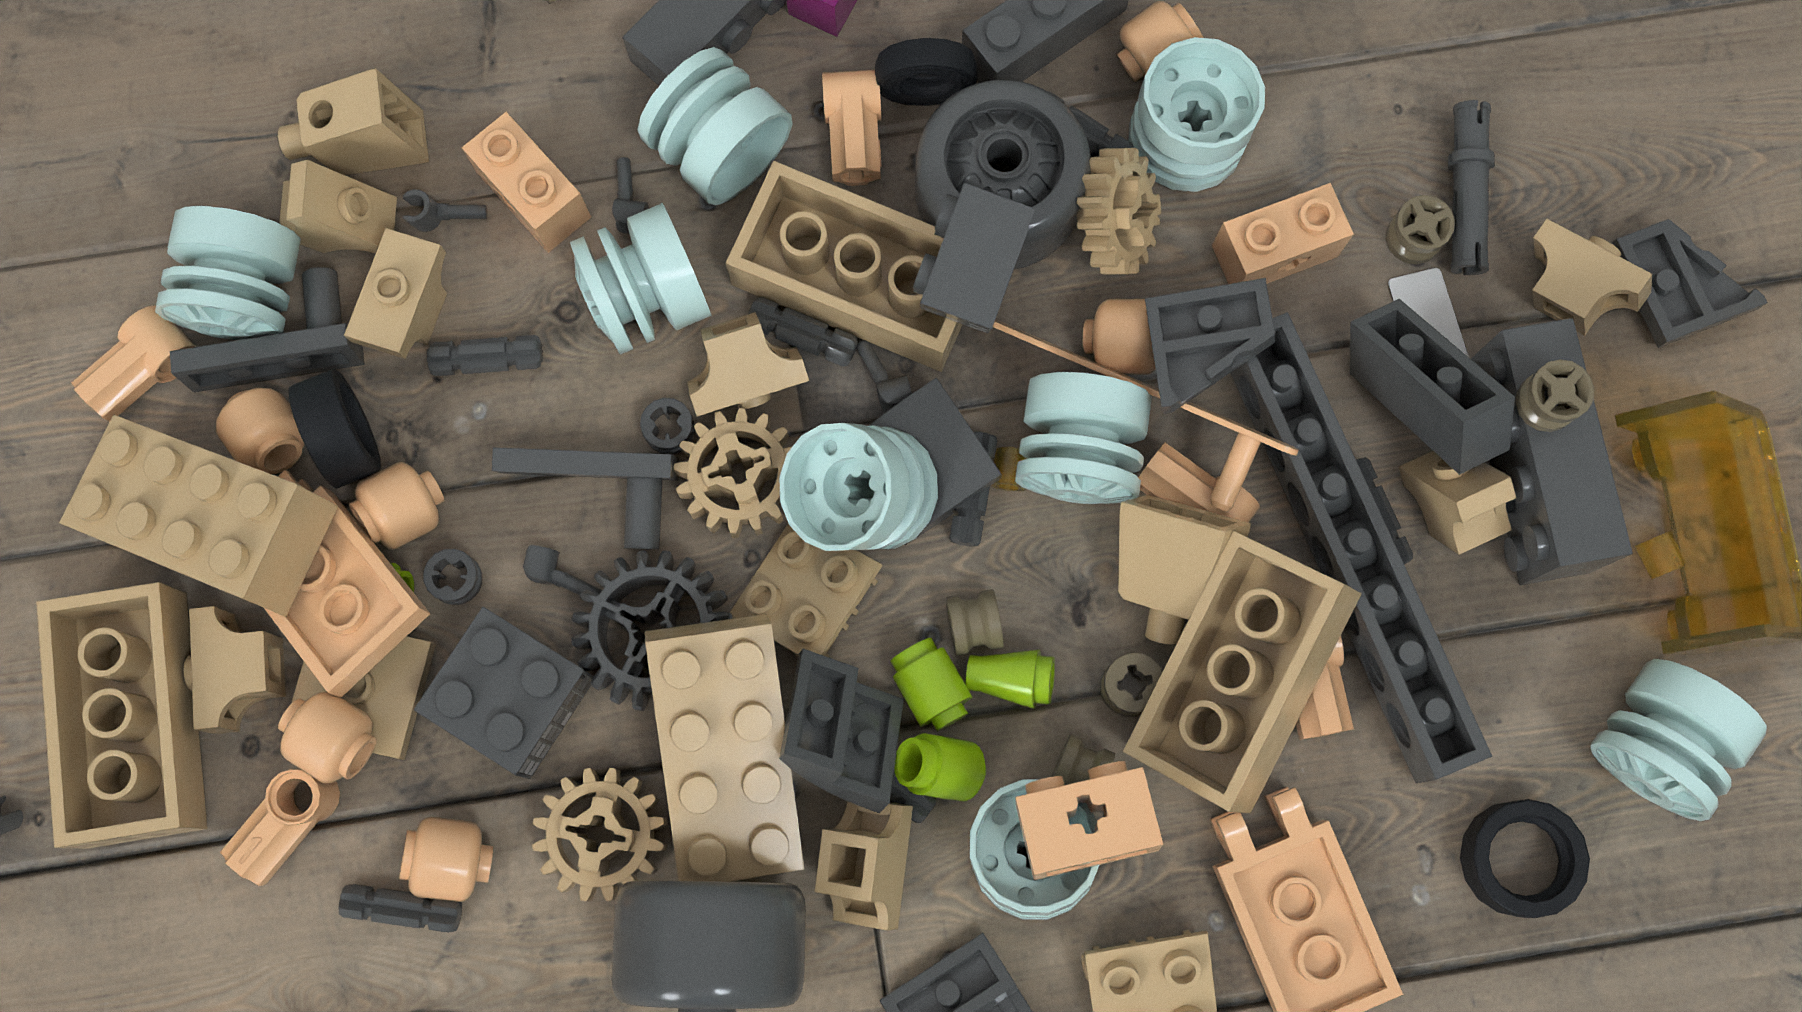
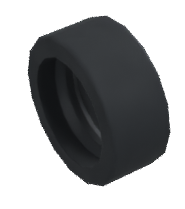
[288,369,381,489]
[1460,799,1590,918]

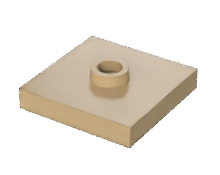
[291,636,436,760]

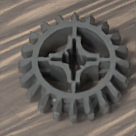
[571,550,734,711]

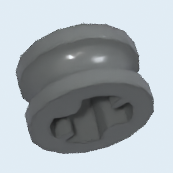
[640,398,695,455]
[423,549,482,605]

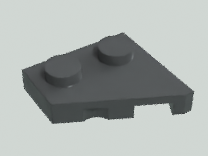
[1611,219,1768,348]
[1145,278,1275,414]

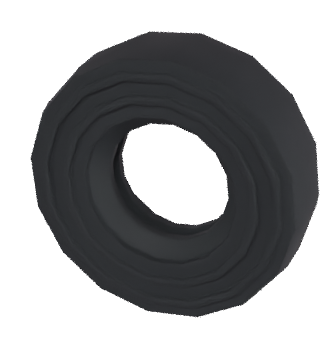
[875,38,977,106]

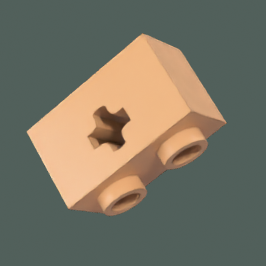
[461,112,591,253]
[1212,183,1354,284]
[1015,761,1163,880]

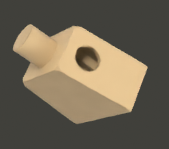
[278,68,429,175]
[1118,495,1251,644]

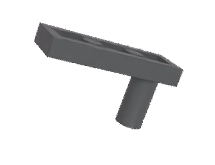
[170,267,365,392]
[492,447,679,550]

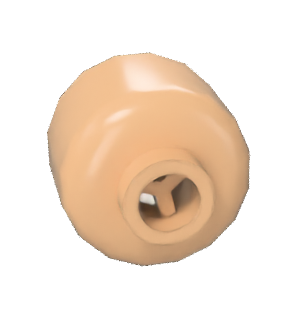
[1116,1,1203,82]
[1083,299,1156,375]
[216,388,305,474]
[349,462,444,550]
[278,691,377,783]
[399,817,493,902]

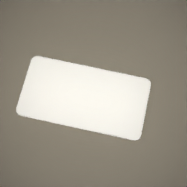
[1388,268,1469,357]

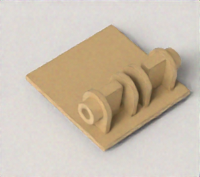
[729,523,883,657]
[1081,930,1217,1012]

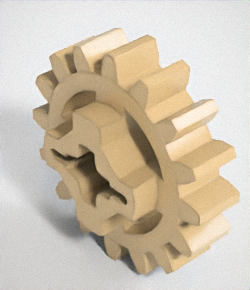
[1077,148,1161,275]
[673,408,792,538]
[532,768,668,901]

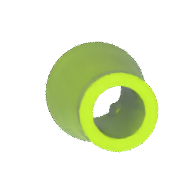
[966,649,1055,709]

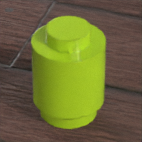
[890,637,972,732]
[894,733,986,801]

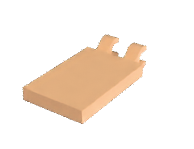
[264,470,430,698]
[1210,787,1403,1012]

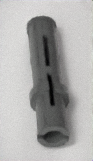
[1448,100,1495,275]

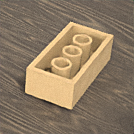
[725,161,963,372]
[59,415,338,617]
[1123,531,1362,813]
[36,582,207,849]
[645,614,804,882]

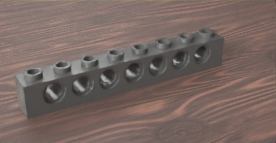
[1231,312,1493,783]

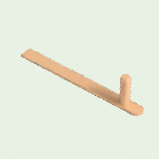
[993,319,1299,512]

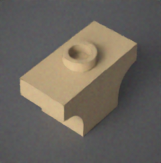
[279,160,397,254]
[1532,219,1652,336]
[344,228,447,359]
[687,312,809,416]
[1399,451,1516,555]
[184,606,286,734]
[815,801,913,931]

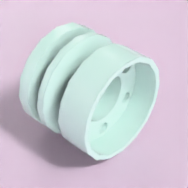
[1128,37,1265,192]
[637,47,793,205]
[570,203,711,355]
[155,206,301,340]
[1015,372,1152,504]
[779,423,938,551]
[1590,659,1767,821]
[970,779,1099,920]

